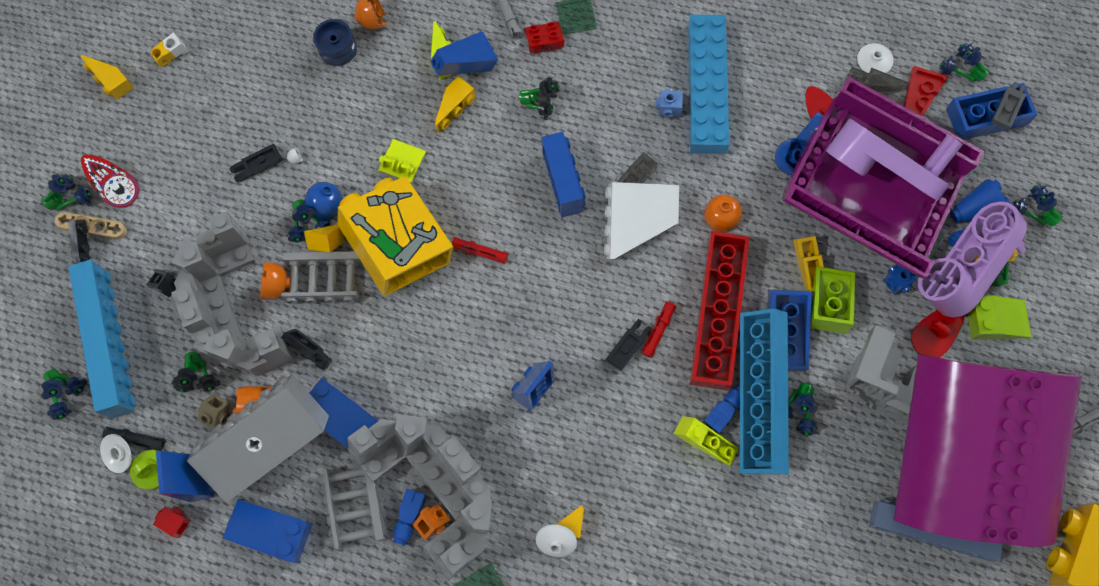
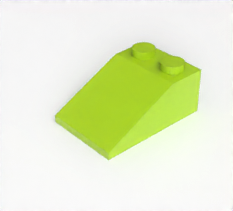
[810,267,855,334]
[967,296,1032,340]

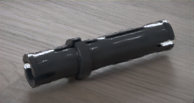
[102,426,166,451]

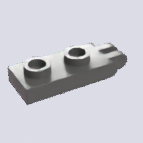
[990,82,1026,130]

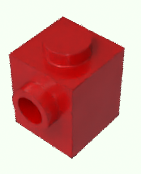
[152,506,191,538]

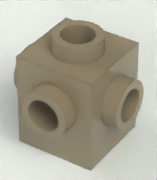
[197,393,230,429]

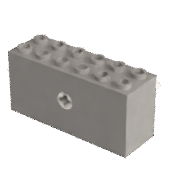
[187,374,329,503]

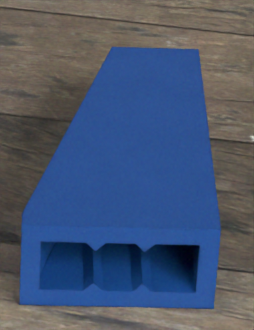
[430,32,498,76]

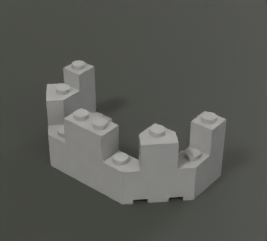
[171,211,294,376]
[845,325,916,425]
[348,414,492,581]

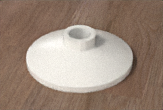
[857,43,894,75]
[100,434,131,473]
[536,524,577,557]

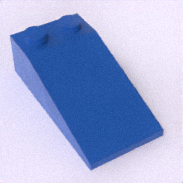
[767,289,812,370]
[511,361,555,412]
[310,378,378,448]
[156,451,215,503]
[222,499,313,564]

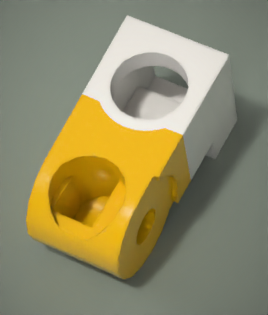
[150,32,189,67]

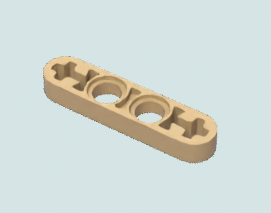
[55,212,127,240]

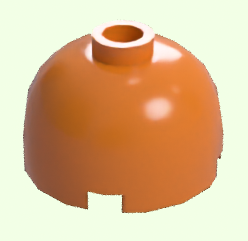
[354,0,387,30]
[704,194,742,233]
[260,261,290,300]

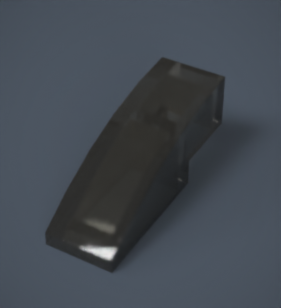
[843,66,906,94]
[605,152,658,200]

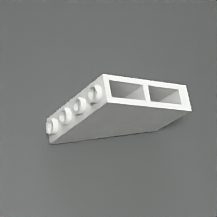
[604,182,679,260]

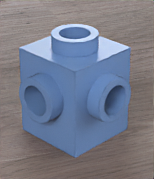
[656,89,683,117]

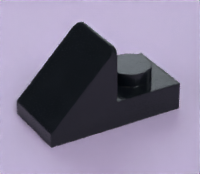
[146,269,176,297]

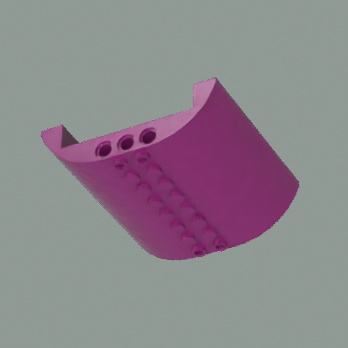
[782,77,984,279]
[894,355,1082,547]

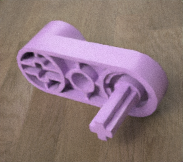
[826,118,963,201]
[918,201,1027,317]

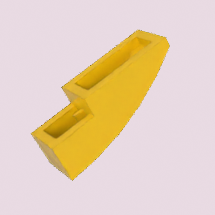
[793,236,824,292]

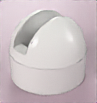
[287,148,303,164]

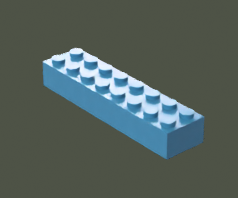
[688,15,729,154]
[68,260,136,419]
[740,308,789,475]

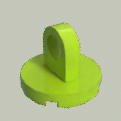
[130,450,159,490]

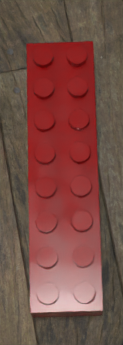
[689,231,750,391]

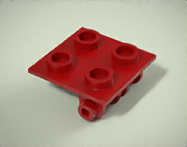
[524,21,565,54]

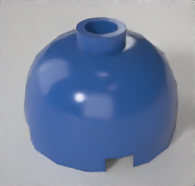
[775,138,807,175]
[304,182,342,220]

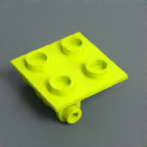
[378,139,426,183]

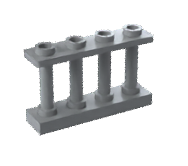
[281,251,362,304]
[320,467,387,551]

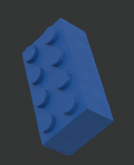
[946,83,1038,140]
[541,131,586,218]

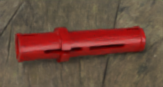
[452,237,509,264]
[641,301,677,358]

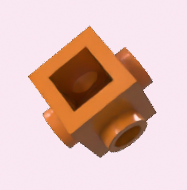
[413,504,450,540]

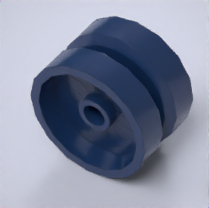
[313,19,357,66]

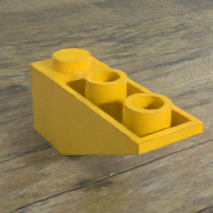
[80,55,134,100]
[435,76,476,133]

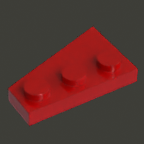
[903,66,949,117]

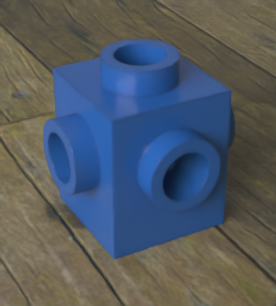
[883,265,917,295]

